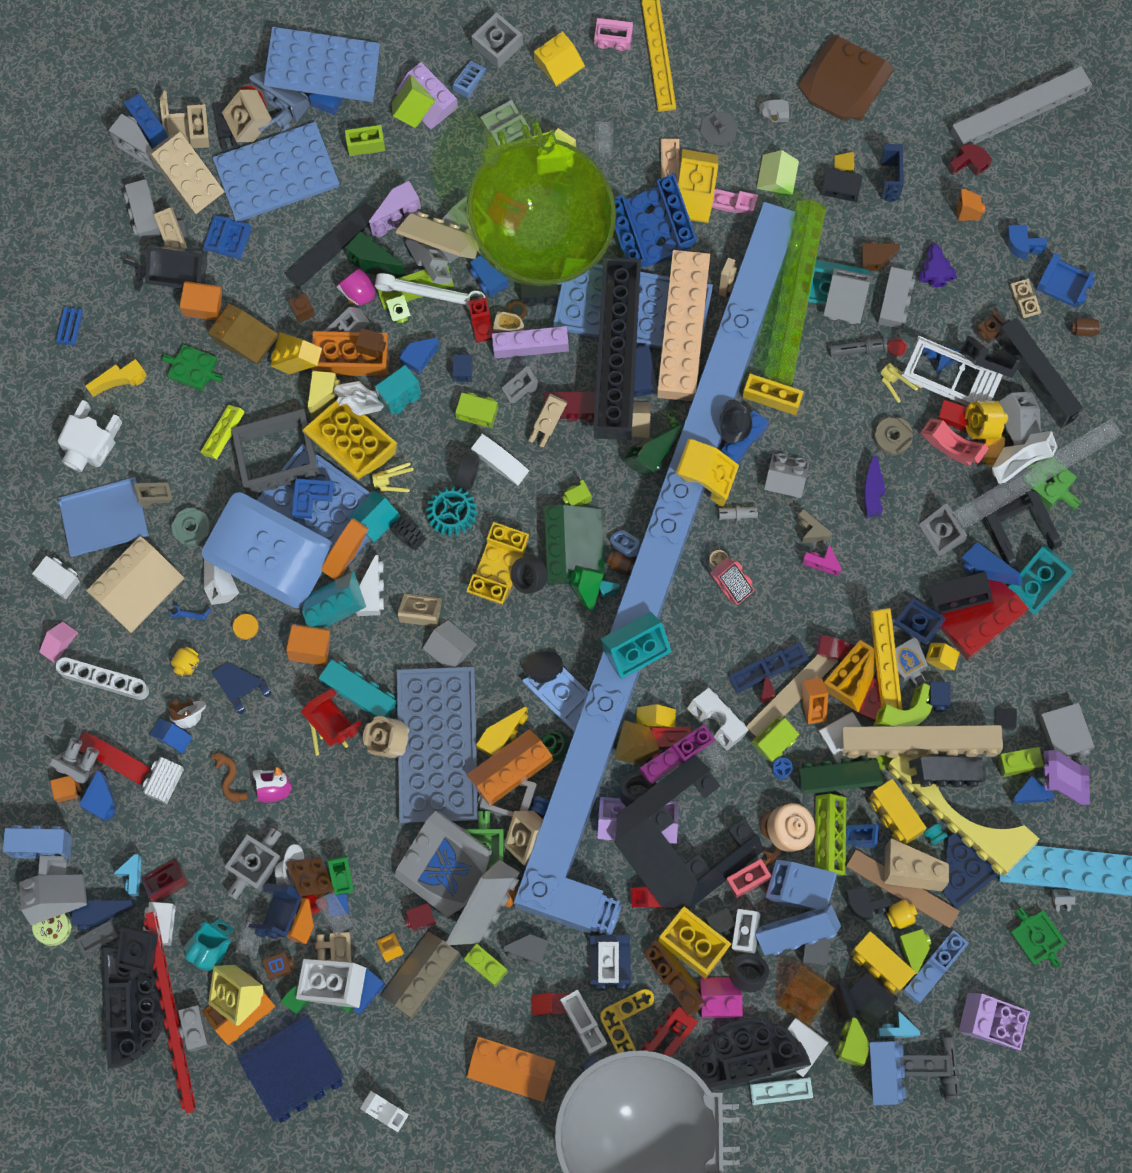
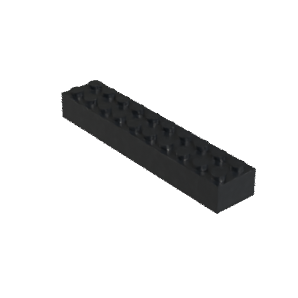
[594,257,641,440]

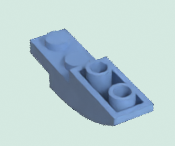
[903,930,969,1005]

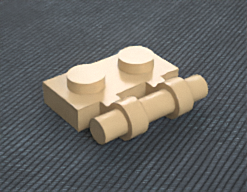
[315,932,352,963]

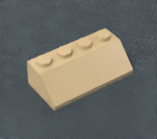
[396,212,482,259]

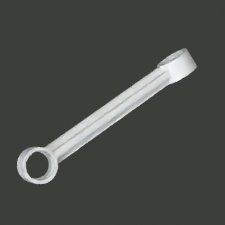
[375,273,485,309]

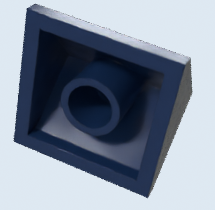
[893,598,946,645]

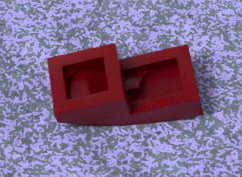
[816,635,855,662]

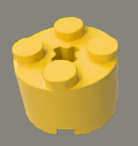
[965,401,1008,439]

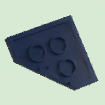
[943,832,999,909]

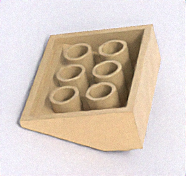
[87,536,185,633]

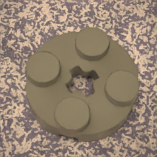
[874,417,913,456]

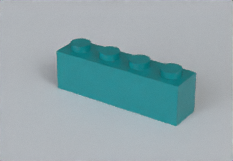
[318,659,397,718]

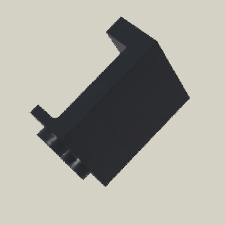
[960,336,1020,378]

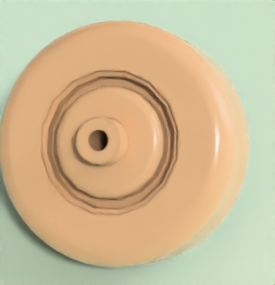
[767,803,815,852]

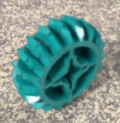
[426,486,477,537]

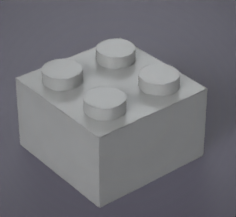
[471,12,523,69]

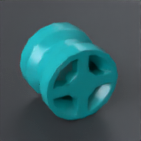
[923,823,948,847]

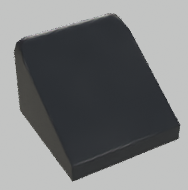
[995,708,1017,730]

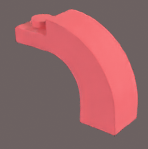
[921,418,989,466]

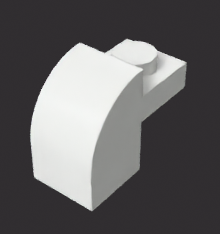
[360,1091,409,1132]

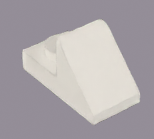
[598,942,619,983]

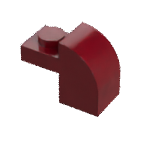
[948,144,993,176]

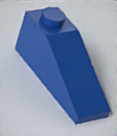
[962,542,1022,586]

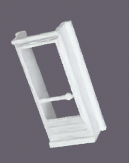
[901,336,1003,406]

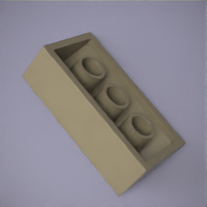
[381,931,460,1020]

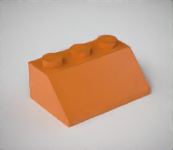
[202,973,275,1045]

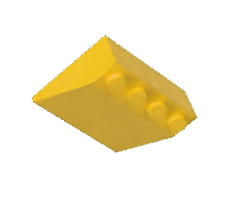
[302,400,397,480]

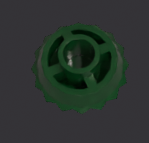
[539,730,571,766]

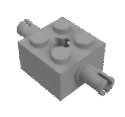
[225,827,283,900]

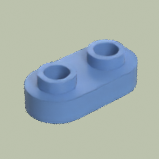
[610,530,641,557]

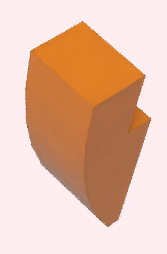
[321,518,369,580]

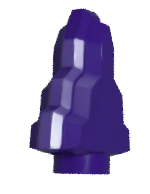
[919,243,957,288]

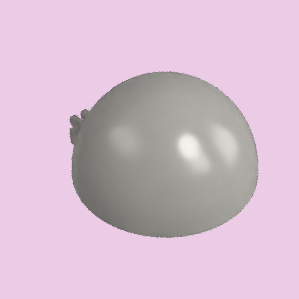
[555,1051,740,1173]

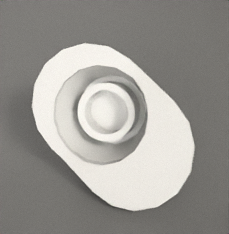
[275,844,304,889]

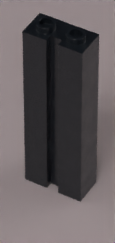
[996,317,1083,429]

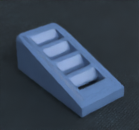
[452,61,486,99]

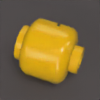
[171,647,200,676]
[887,900,918,929]

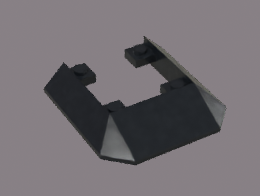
[614,755,764,910]

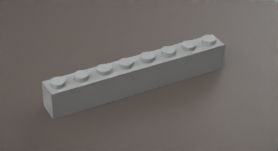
[950,66,1092,148]

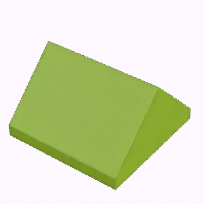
[391,75,436,128]

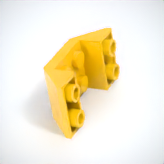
[678,149,718,223]
[676,439,739,507]
[466,522,529,605]

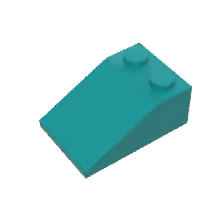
[1009,546,1076,615]

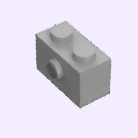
[179,1005,210,1052]

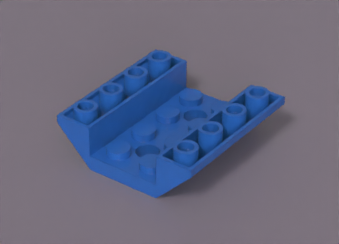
[606,173,697,267]

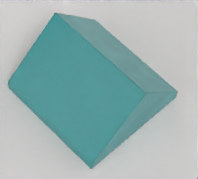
[347,491,401,543]

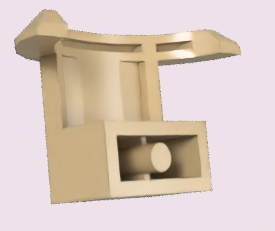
[160,91,209,148]

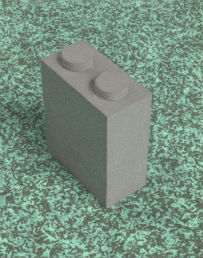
[824,268,871,324]
[1039,703,1095,760]

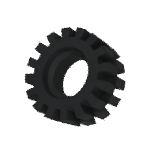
[390,517,426,550]

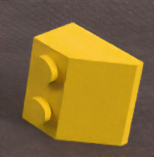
[534,31,585,87]

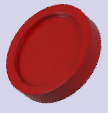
[888,338,907,356]

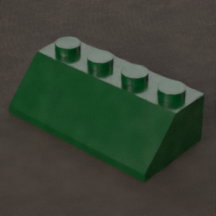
[797,755,883,794]

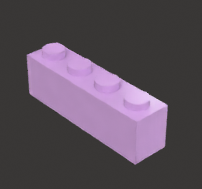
[492,326,569,358]

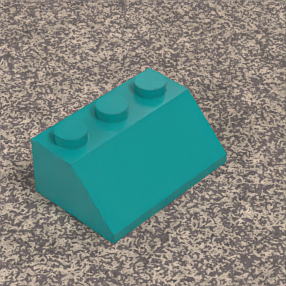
[805,259,868,305]
[302,572,367,629]
[601,612,672,679]

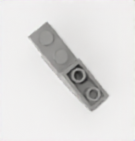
[405,240,452,284]

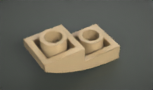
[1009,279,1041,318]

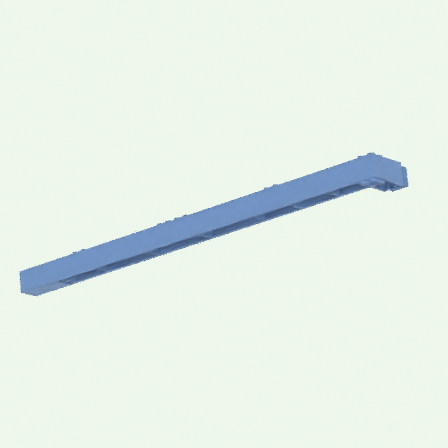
[514,202,799,936]

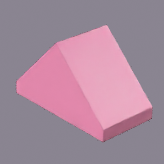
[39,622,78,663]

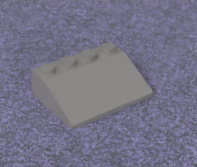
[446,860,520,945]

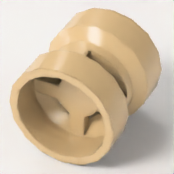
[709,550,729,570]

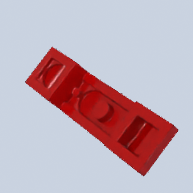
[77,732,150,785]

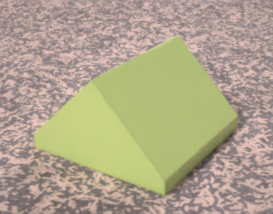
[757,150,799,195]

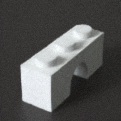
[687,688,749,751]

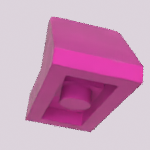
[803,545,841,576]

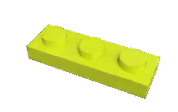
[201,405,244,459]

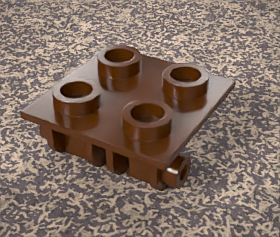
[286,857,334,899]

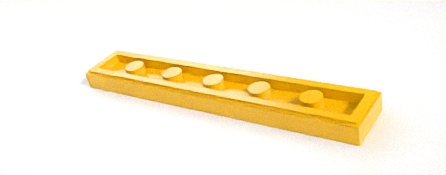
[870,608,902,710]

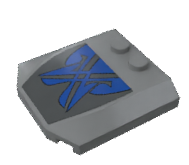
[395,811,491,917]

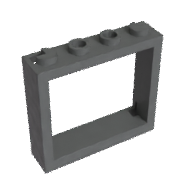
[231,409,321,495]

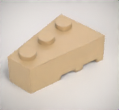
[884,838,949,891]

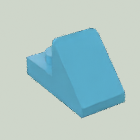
[114,854,142,896]
[877,1012,920,1038]

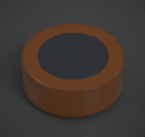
[508,301,527,320]

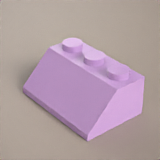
[395,62,458,130]

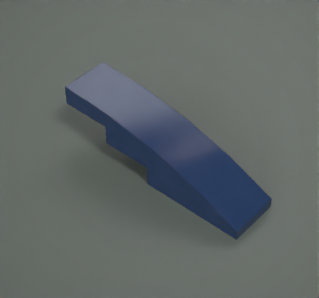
[729,642,810,693]

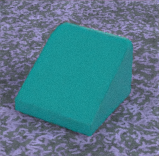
[599,581,620,598]

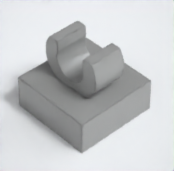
[1052,889,1075,912]

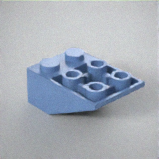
[766,860,837,910]

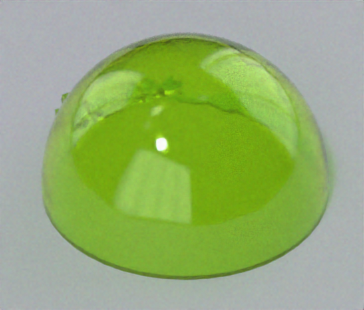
[466,121,616,287]

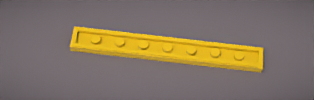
[641,0,676,112]

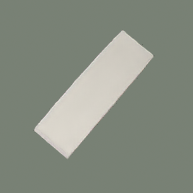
[471,434,529,486]
[560,990,607,1056]

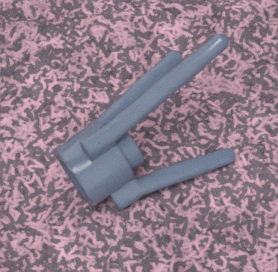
[259,110,292,134]

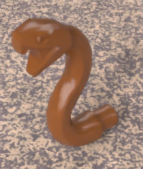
[211,753,248,802]
[760,810,782,866]

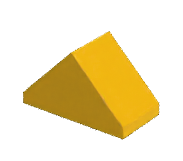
[636,704,676,728]

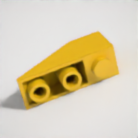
[476,707,529,757]

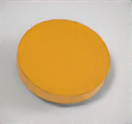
[233,614,259,640]

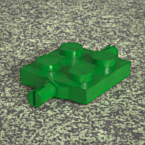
[162,345,223,391]
[1010,907,1067,969]

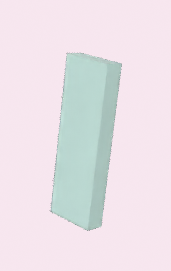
[750,1077,813,1105]

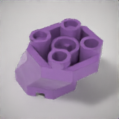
[1044,750,1090,805]

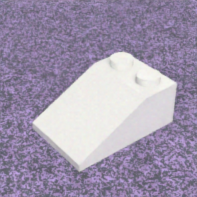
[296,959,366,1008]

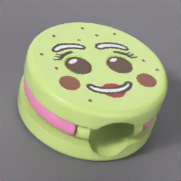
[32,913,72,946]

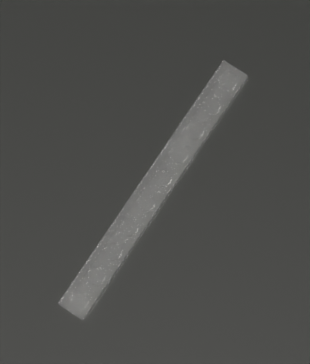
[952,418,1122,530]

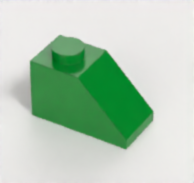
[570,565,603,611]

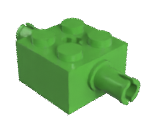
[1022,457,1082,510]
[464,811,504,869]

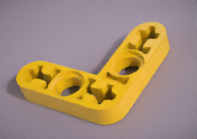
[600,989,654,1053]

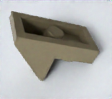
[133,482,173,509]
[797,509,833,543]

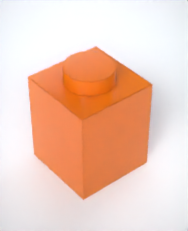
[50,776,83,803]

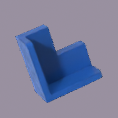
[292,479,336,522]

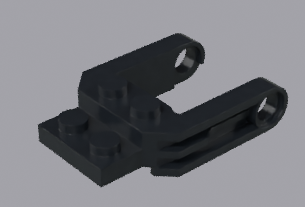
[981,474,1062,568]

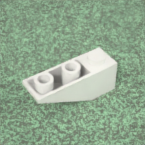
[356,555,384,616]
[204,559,239,605]

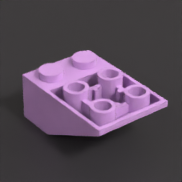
[369,181,422,238]
[959,993,1030,1051]

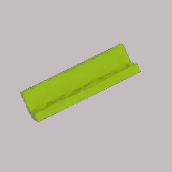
[377,264,454,309]
[815,794,846,876]

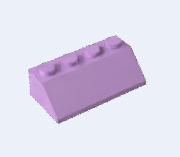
[598,797,679,844]

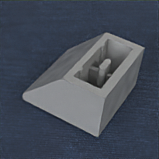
[764,453,810,498]

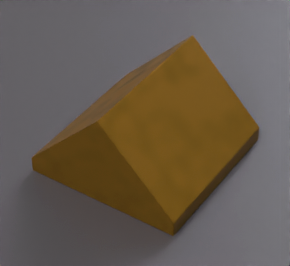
[614,721,660,765]

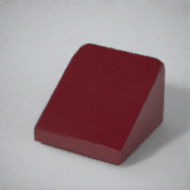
[760,677,775,703]

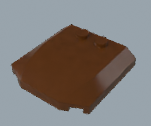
[798,36,894,121]

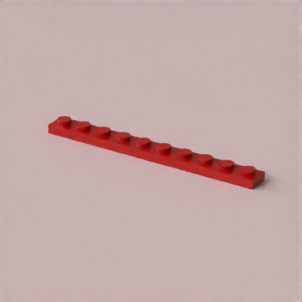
[144,912,197,1113]

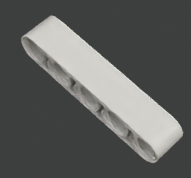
[56,658,149,700]

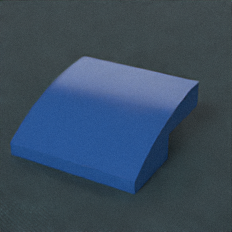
[203,215,252,260]

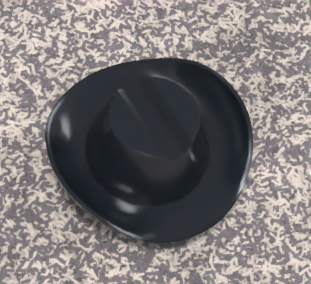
[718,400,752,444]

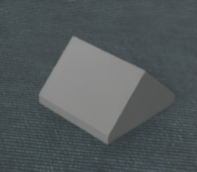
[919,504,967,556]
[423,620,477,668]

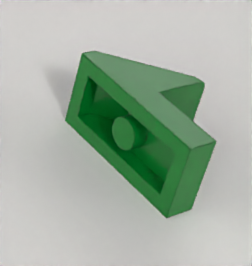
[328,856,354,896]

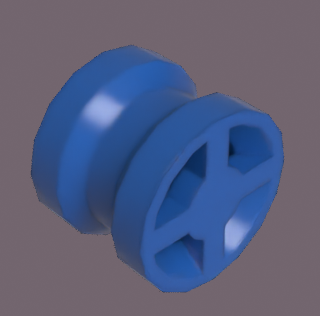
[772,758,793,779]
[529,796,550,817]

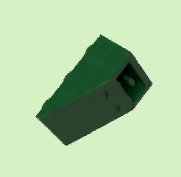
[346,232,405,279]
[623,425,684,474]

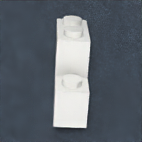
[992,431,1058,484]

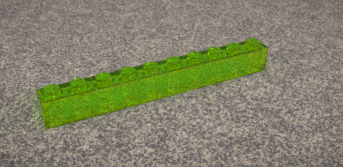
[764,199,826,387]

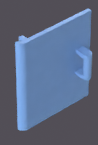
[58,477,149,557]

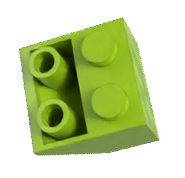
[835,1018,870,1068]

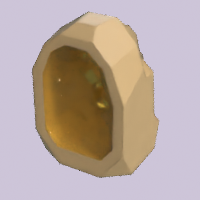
[493,312,524,333]

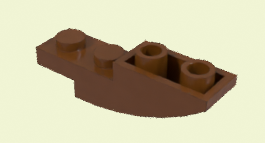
[643,940,706,1016]

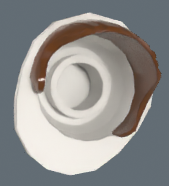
[168,699,206,728]

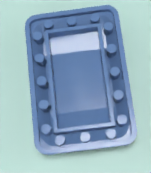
[202,492,333,608]

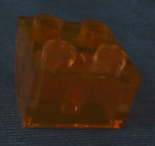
[776,966,835,1027]

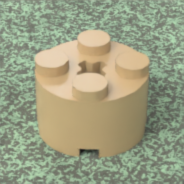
[363,716,409,758]

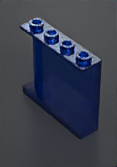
[237,1015,345,1123]

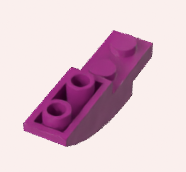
[639,724,715,785]

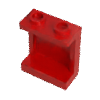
[301,688,362,747]

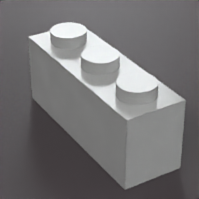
[124,179,161,240]
[878,267,915,329]

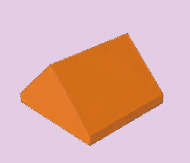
[180,281,222,321]
[286,624,331,666]

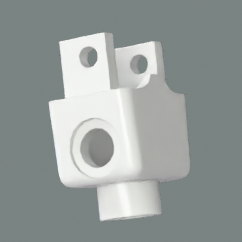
[58,400,122,472]

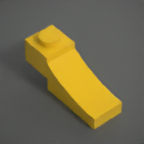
[85,359,147,397]

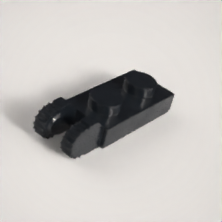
[213,102,238,151]

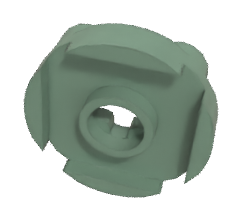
[172,508,211,546]

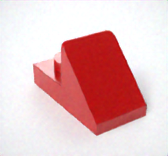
[531,992,571,1016]

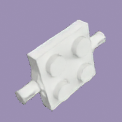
[334,381,384,415]

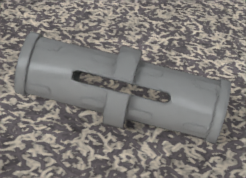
[719,506,758,521]

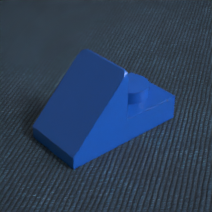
[922,346,961,373]

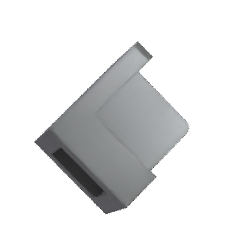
[38,856,67,875]

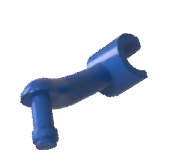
[169,605,211,620]

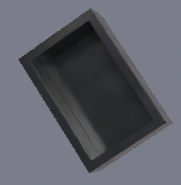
[145,244,208,289]

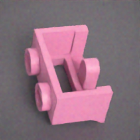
[594,18,633,51]

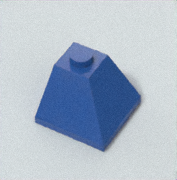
[79,770,116,822]

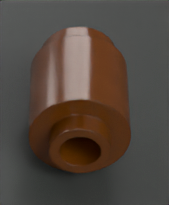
[1071,317,1100,337]
[607,551,635,575]

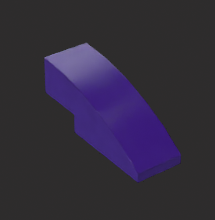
[864,456,886,518]

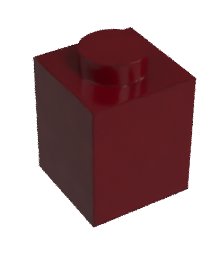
[404,903,436,932]

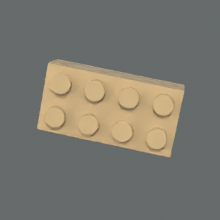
[147,131,225,214]

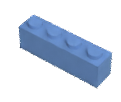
[755,905,841,955]

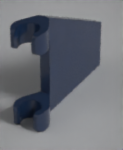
[212,662,271,714]

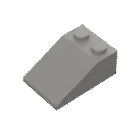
[108,114,160,173]
[19,874,87,925]

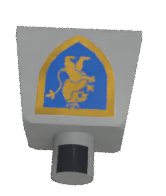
[895,638,928,687]

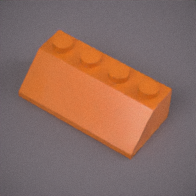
[311,331,389,376]
[466,729,553,807]
[467,1037,556,1102]

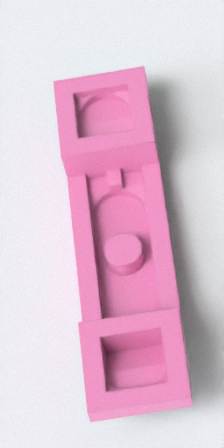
[712,189,758,213]

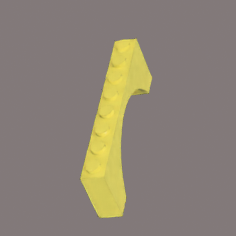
[888,755,1039,877]

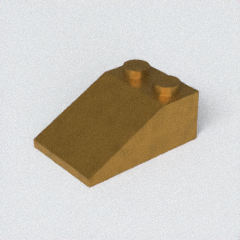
[208,304,279,365]

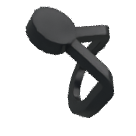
[123,259,146,291]

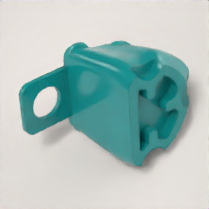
[183,919,234,971]

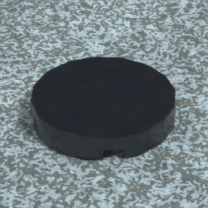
[524,651,564,683]

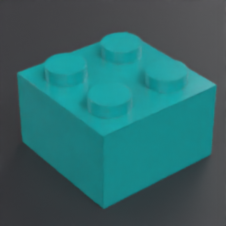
[375,365,421,416]

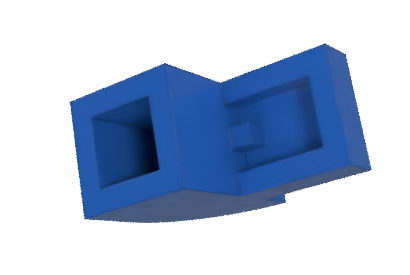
[1006,225,1047,259]

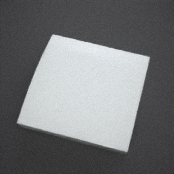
[818,712,862,762]
[788,1018,828,1077]

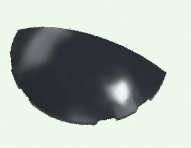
[104,948,166,1069]
[692,1018,811,1091]

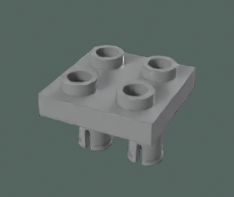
[50,738,103,783]

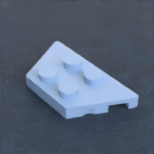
[522,667,589,733]

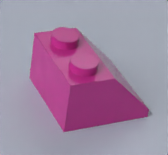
[700,977,743,1018]

